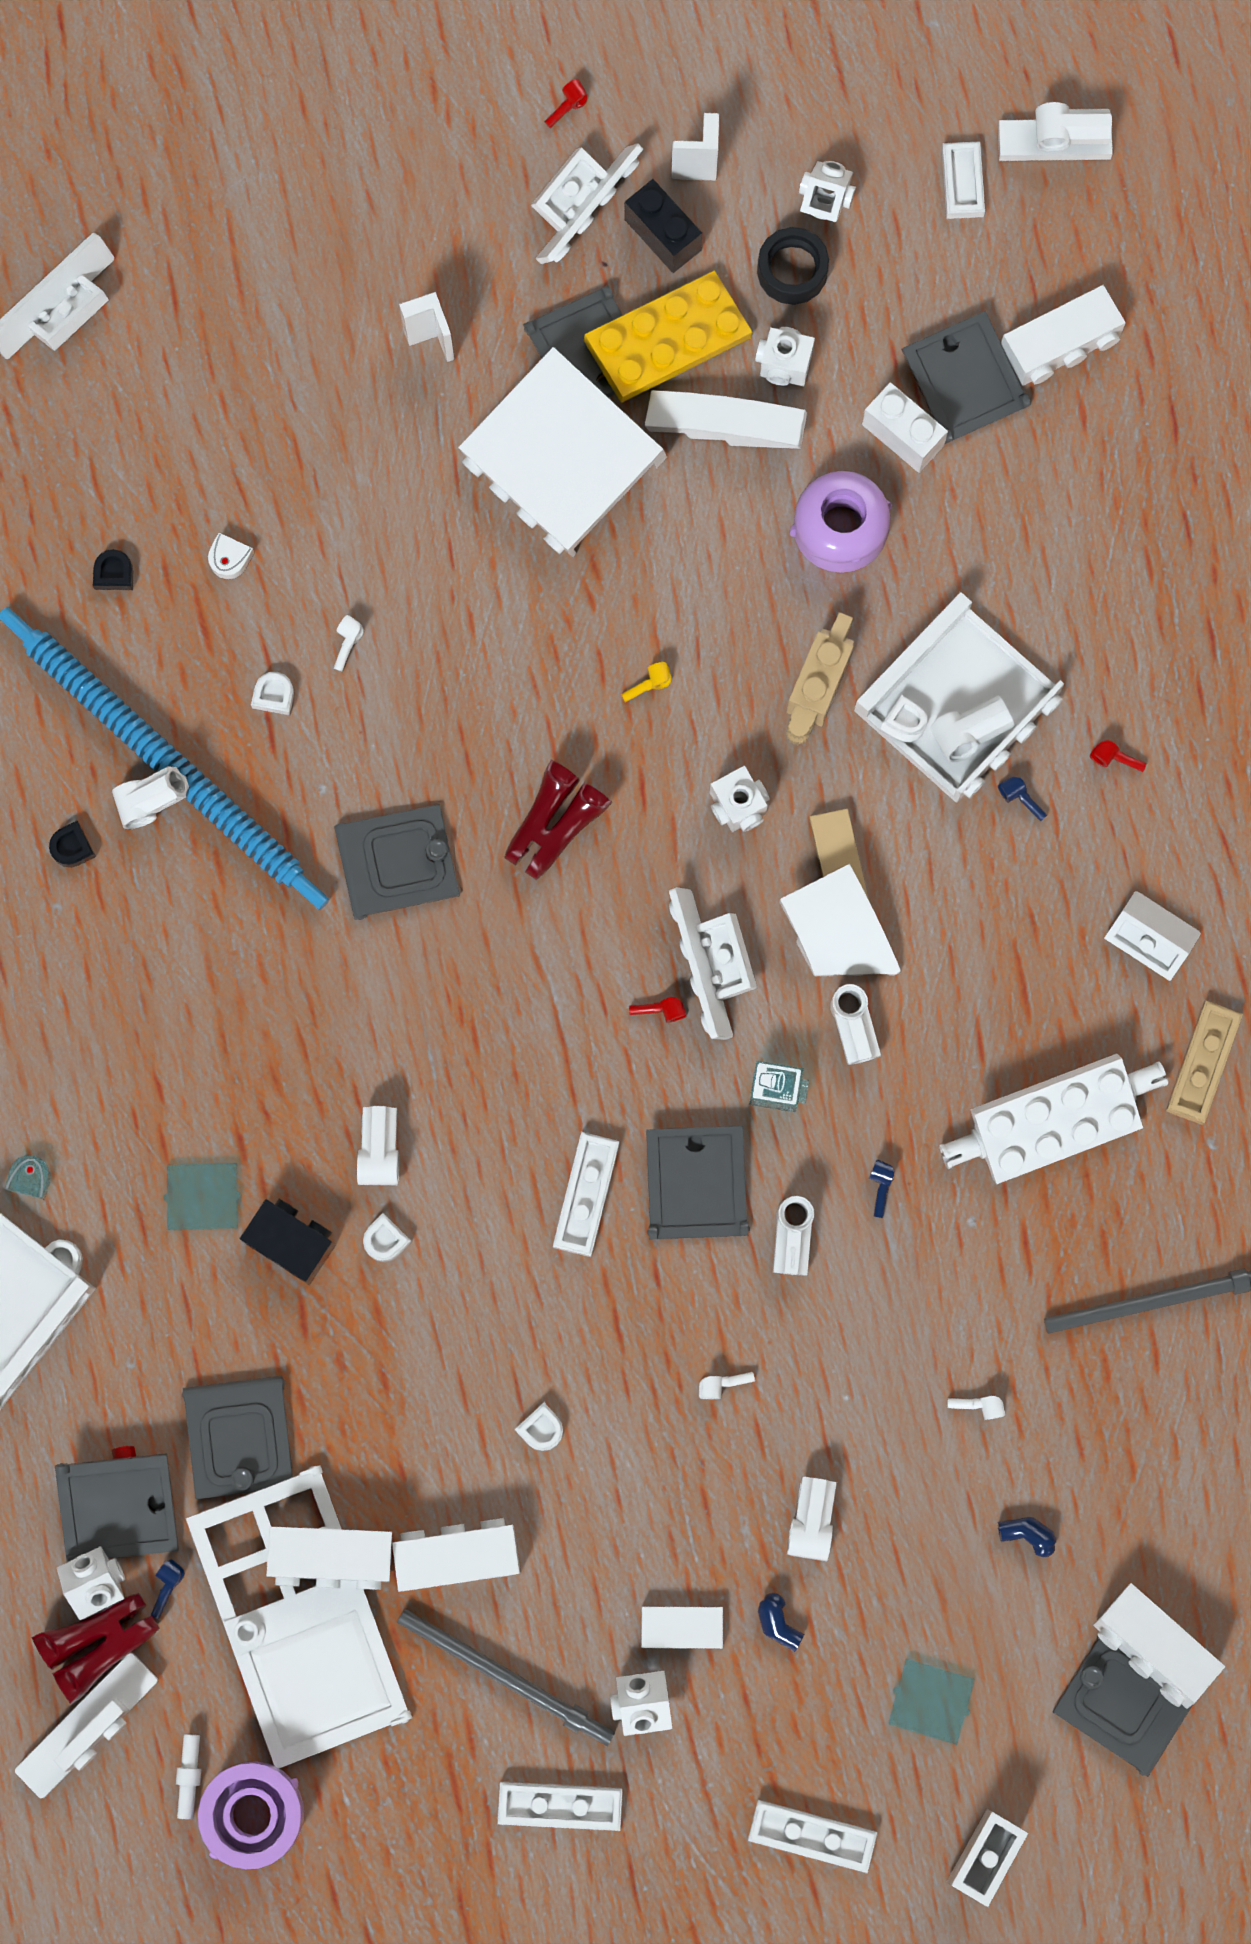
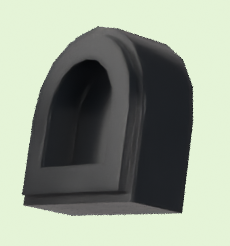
[93,549,134,590]
[49,821,96,868]

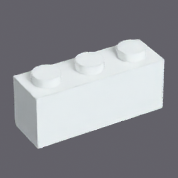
[1001,285,1125,387]
[392,1518,521,1592]
[266,1527,392,1590]
[1093,1583,1225,1709]

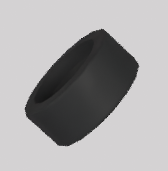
[757,227,830,305]

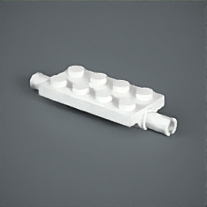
[939,1054,1168,1184]

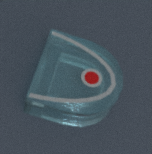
[4,1155,51,1200]

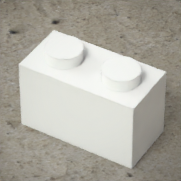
[862,382,948,473]
[947,1809,1028,1907]

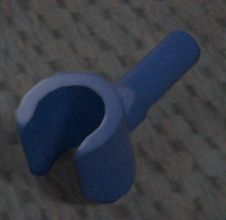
[998,777,1047,821]
[869,1160,894,1218]
[150,1559,185,1619]

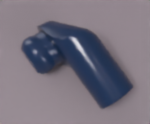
[998,1517,1056,1557]
[758,1593,805,1652]

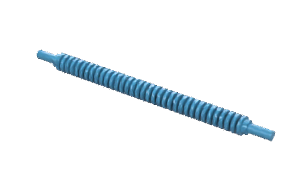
[0,607,330,910]

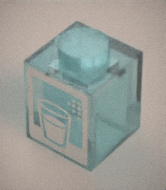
[749,1061,809,1112]

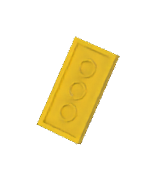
[583,270,753,403]

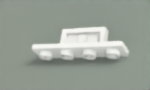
[531,143,643,264]
[0,233,114,359]
[669,887,757,1040]
[15,1653,158,1798]

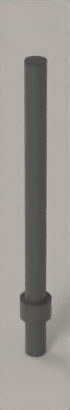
[1044,1268,1251,1334]
[397,1609,615,1747]

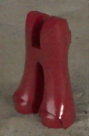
[504,759,612,880]
[31,1593,160,1705]

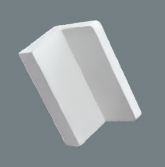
[671,113,719,181]
[399,292,454,362]
[1104,891,1201,981]

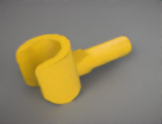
[621,662,672,702]

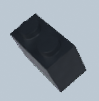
[624,179,702,273]
[239,1199,336,1286]

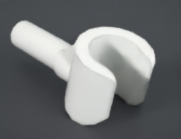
[333,615,364,672]
[699,1372,755,1399]
[948,1396,1005,1420]

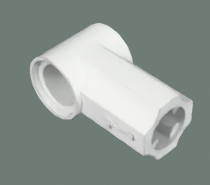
[1035,102,1112,152]
[931,695,1015,763]
[112,766,189,829]
[830,984,881,1065]
[357,1106,399,1186]
[773,1196,814,1276]
[787,1477,837,1562]

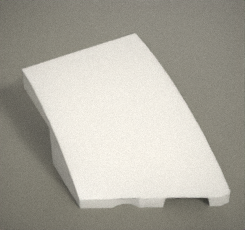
[780,864,901,976]

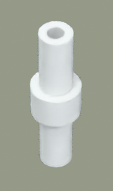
[176,1734,201,1819]

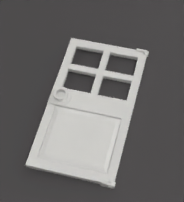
[186,1465,413,1768]

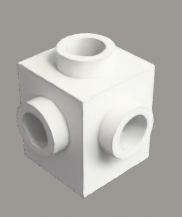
[799,161,856,222]
[755,327,815,386]
[710,766,770,832]
[57,1546,125,1620]
[610,1671,672,1736]

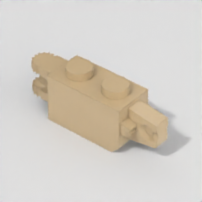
[786,612,854,746]

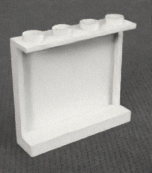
[458,347,667,557]
[854,592,1064,803]
[0,1213,96,1410]

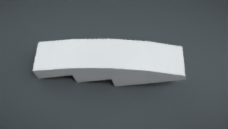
[645,390,807,449]

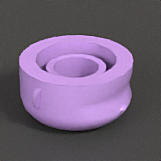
[790,471,892,573]
[198,1761,304,1870]

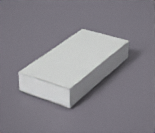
[942,141,985,219]
[642,1607,723,1649]

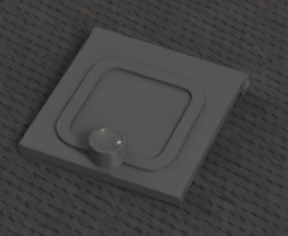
[523,285,623,397]
[901,311,1031,444]
[334,804,460,920]
[646,1126,750,1240]
[182,1376,293,1499]
[55,1453,179,1562]
[1053,1638,1193,1777]

